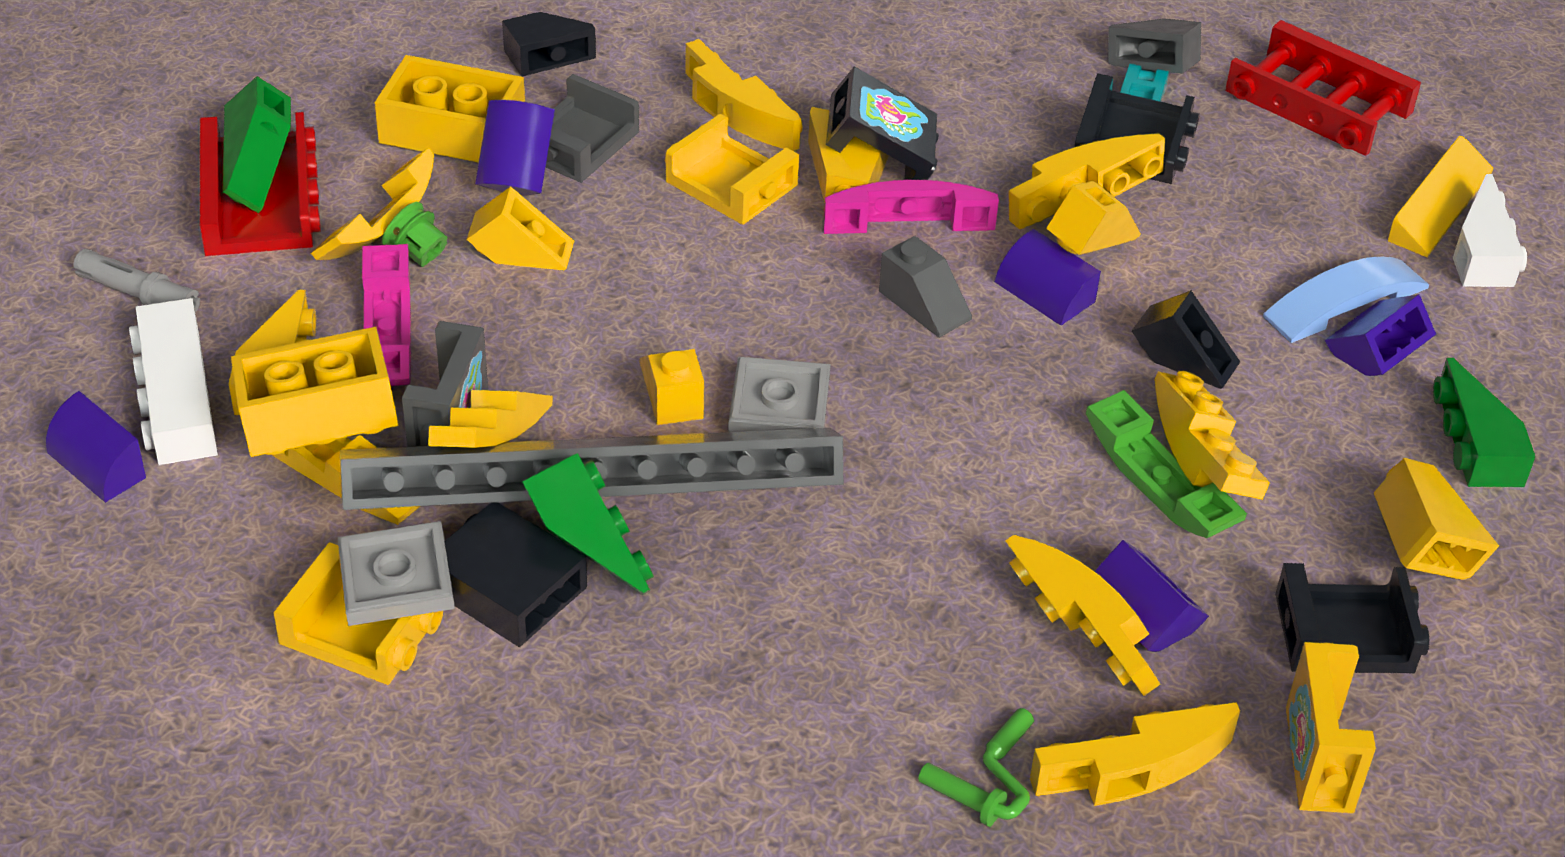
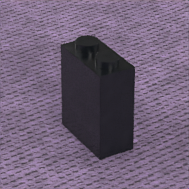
[444,502,587,648]

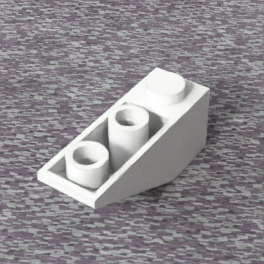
[1453,174,1527,287]

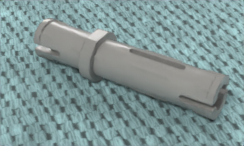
[74,249,200,313]

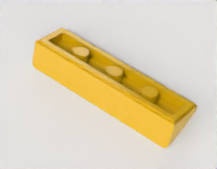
[1388,135,1494,257]

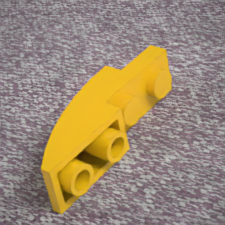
[685,39,803,151]
[1008,134,1165,230]
[1154,371,1270,500]
[1005,535,1161,696]
[1030,702,1240,806]

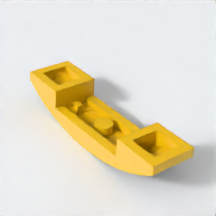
[310,147,434,260]

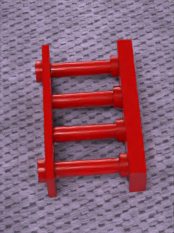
[1225,20,1421,156]

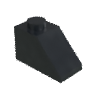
[502,12,596,77]
[1132,290,1240,389]

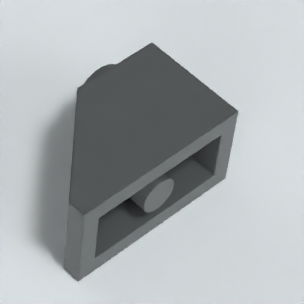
[1108,18,1201,74]
[879,236,972,338]

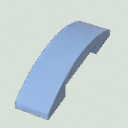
[1263,256,1429,343]

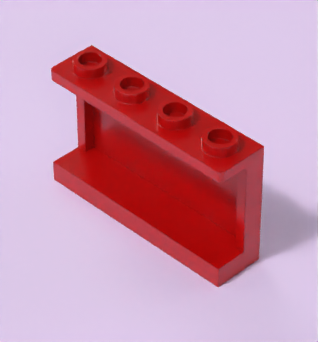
[200,112,321,256]

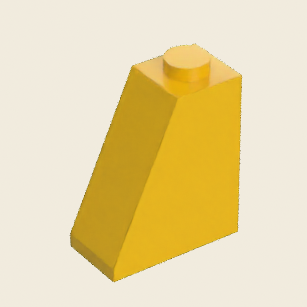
[808,107,889,203]
[1374,458,1499,580]

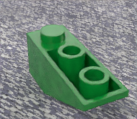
[223,76,291,213]
[1433,358,1536,487]
[522,453,654,595]

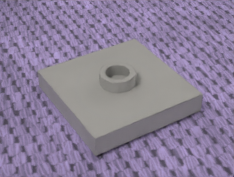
[728,357,831,432]
[338,521,455,626]

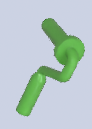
[918,708,1034,827]

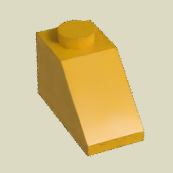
[466,186,574,270]
[639,349,704,425]

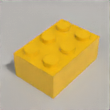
[374,55,525,163]
[231,327,399,457]

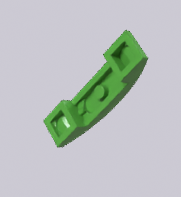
[1086,390,1247,538]

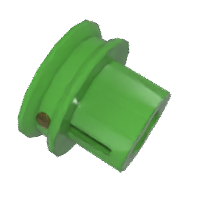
[381,201,448,267]

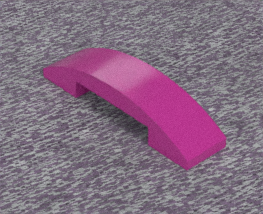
[823,180,999,234]
[362,244,411,386]

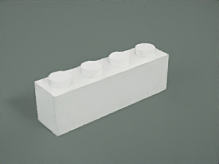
[129,298,218,465]

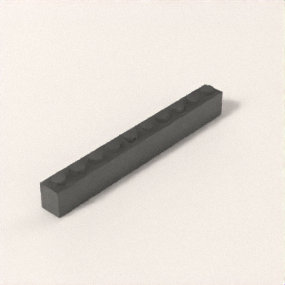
[340,428,844,510]

